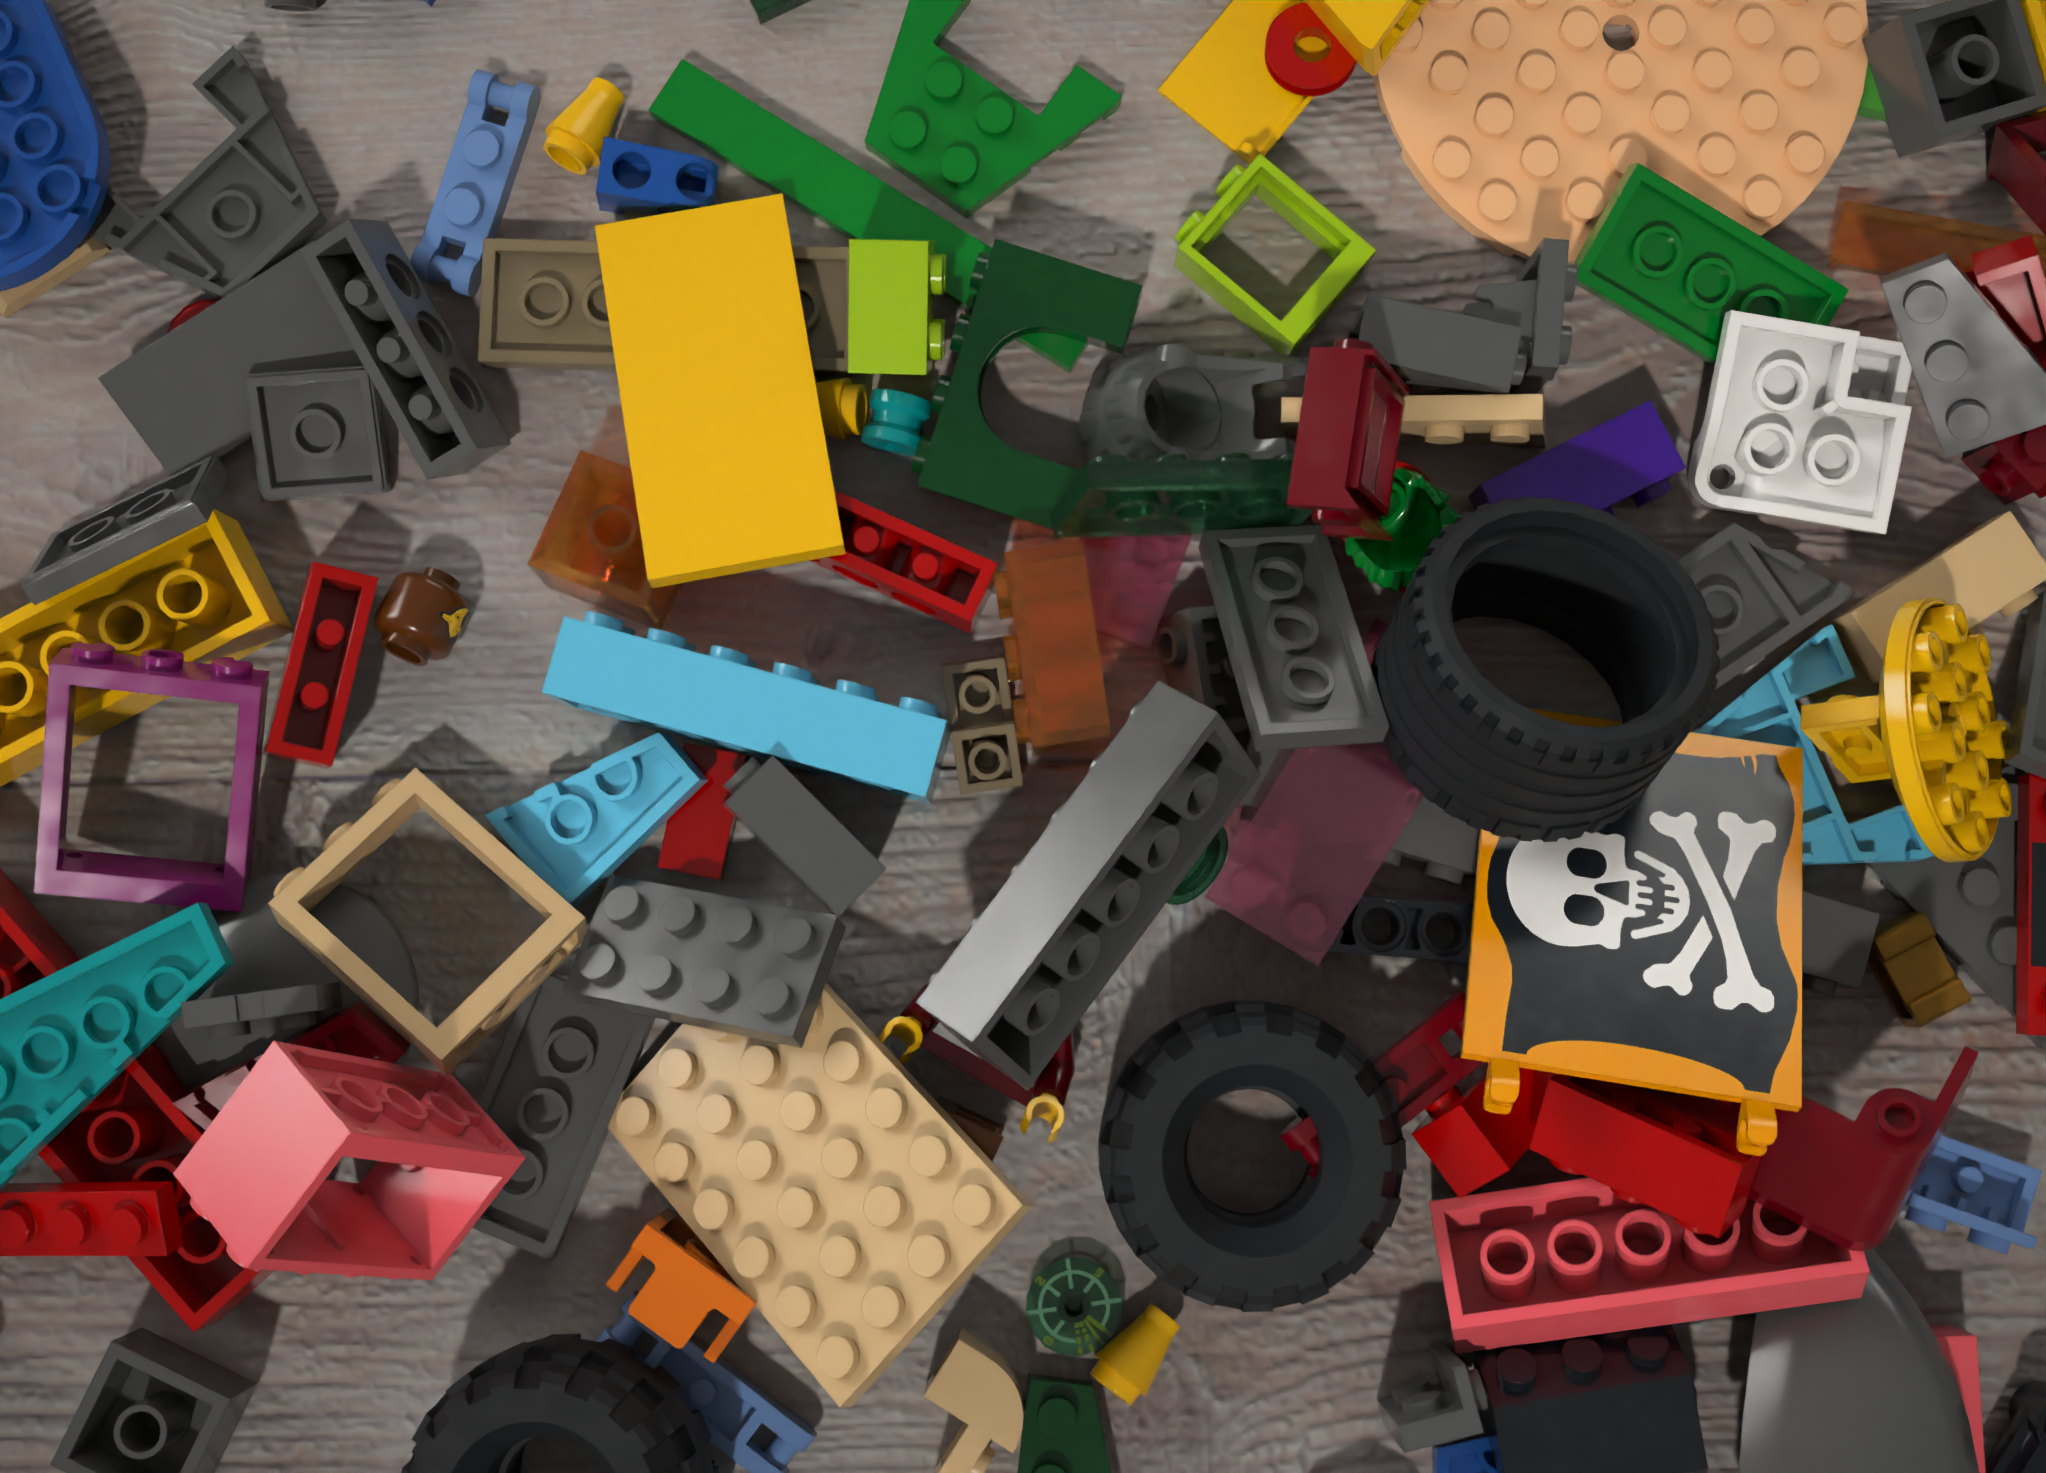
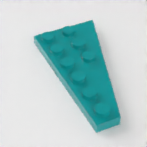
[0,903,235,1190]

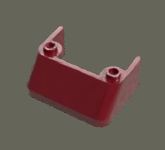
[1639,1046,1979,1251]

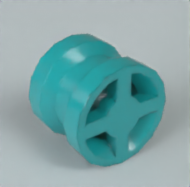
[860,388,931,456]

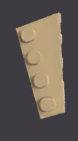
[1281,394,1546,448]

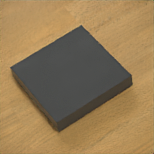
[243,365,392,502]

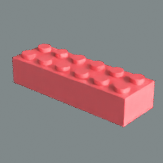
[1429,1177,1870,1354]

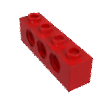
[809,490,998,635]

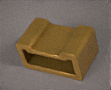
[1867,912,1971,1028]

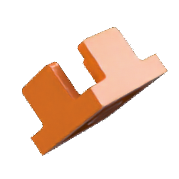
[606,1208,757,1364]

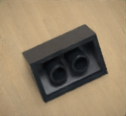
[1474,1324,1708,1473]

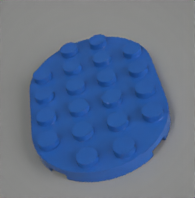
[0,0,111,291]

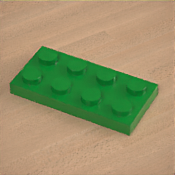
[1574,163,1849,366]

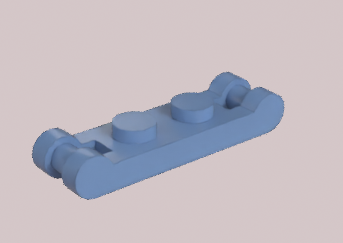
[410,69,540,297]
[596,1291,817,1473]

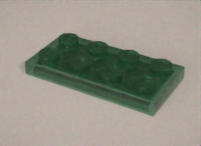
[1051,453,1313,538]

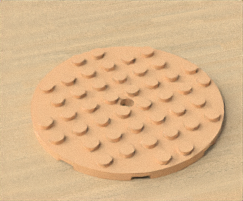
[1373,0,1869,263]

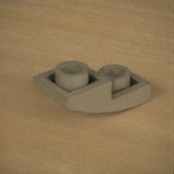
[942,654,1023,795]

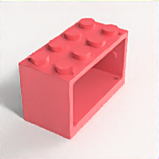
[173,1041,526,1280]

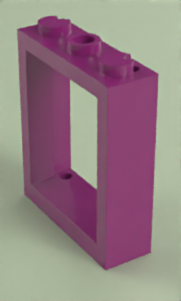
[34,642,270,912]

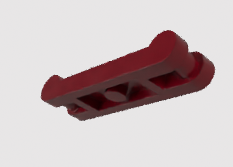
[1278,990,1484,1180]

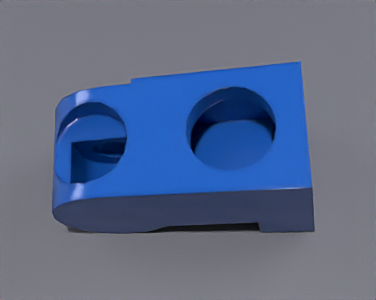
[596,137,720,215]

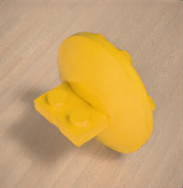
[1800,597,2012,863]

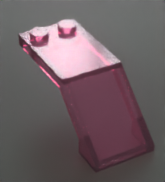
[1205,618,1423,967]

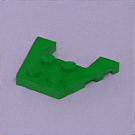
[865,0,1122,219]

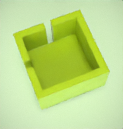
[848,239,947,375]

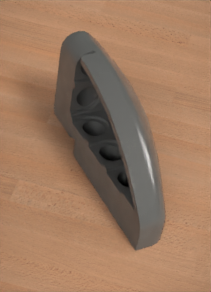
[1738,1249,1979,1473]

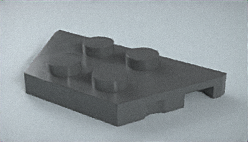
[1677,523,1856,690]

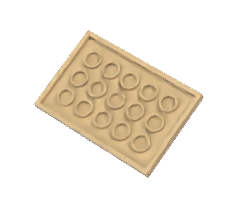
[608,983,1033,1408]

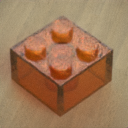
[527,450,683,630]

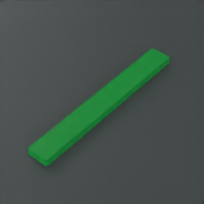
[648,59,1088,373]

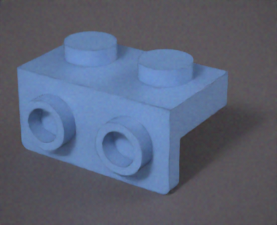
[1904,1135,2042,1255]

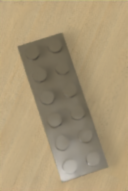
[478,238,858,377]

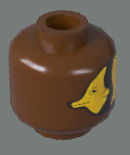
[374,567,470,666]

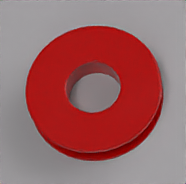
[1264,2,1356,97]

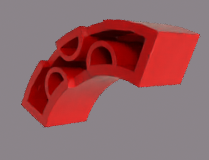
[1412,1062,1556,1198]

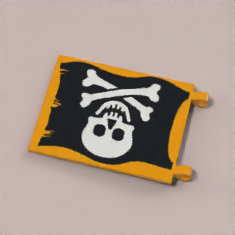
[1461,708,1803,1156]

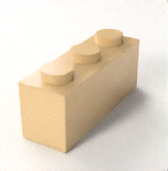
[1829,511,2046,685]

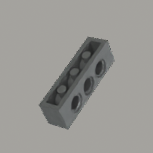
[300,219,511,480]

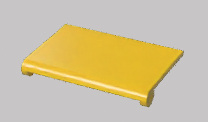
[1158,0,1329,165]

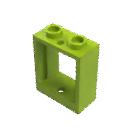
[1174,154,1376,355]

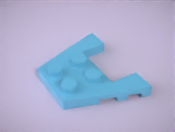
[1695,624,1934,865]

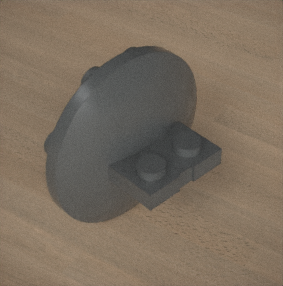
[160,874,419,1091]

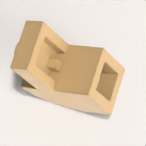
[924,1328,1023,1473]

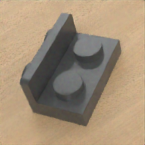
[1157,605,1250,734]
[1377,1343,1488,1453]

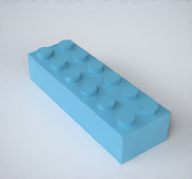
[541,611,951,804]

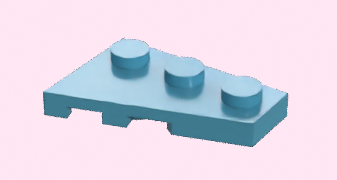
[484,732,708,908]

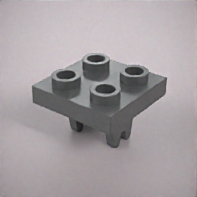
[1462,238,1577,394]

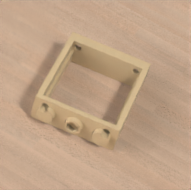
[268,767,587,1077]

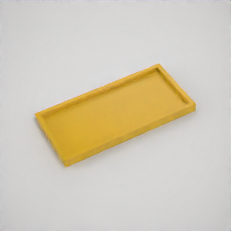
[595,193,846,588]

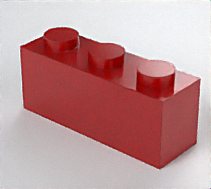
[262,561,378,769]
[1529,1073,1761,1238]

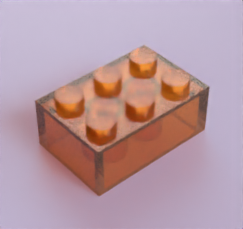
[993,541,1112,758]

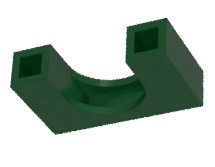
[911,239,1143,535]

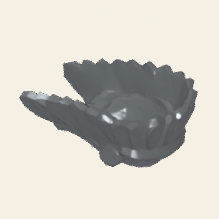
[1077,343,1308,513]

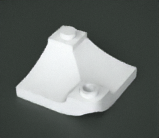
[1688,310,1912,535]

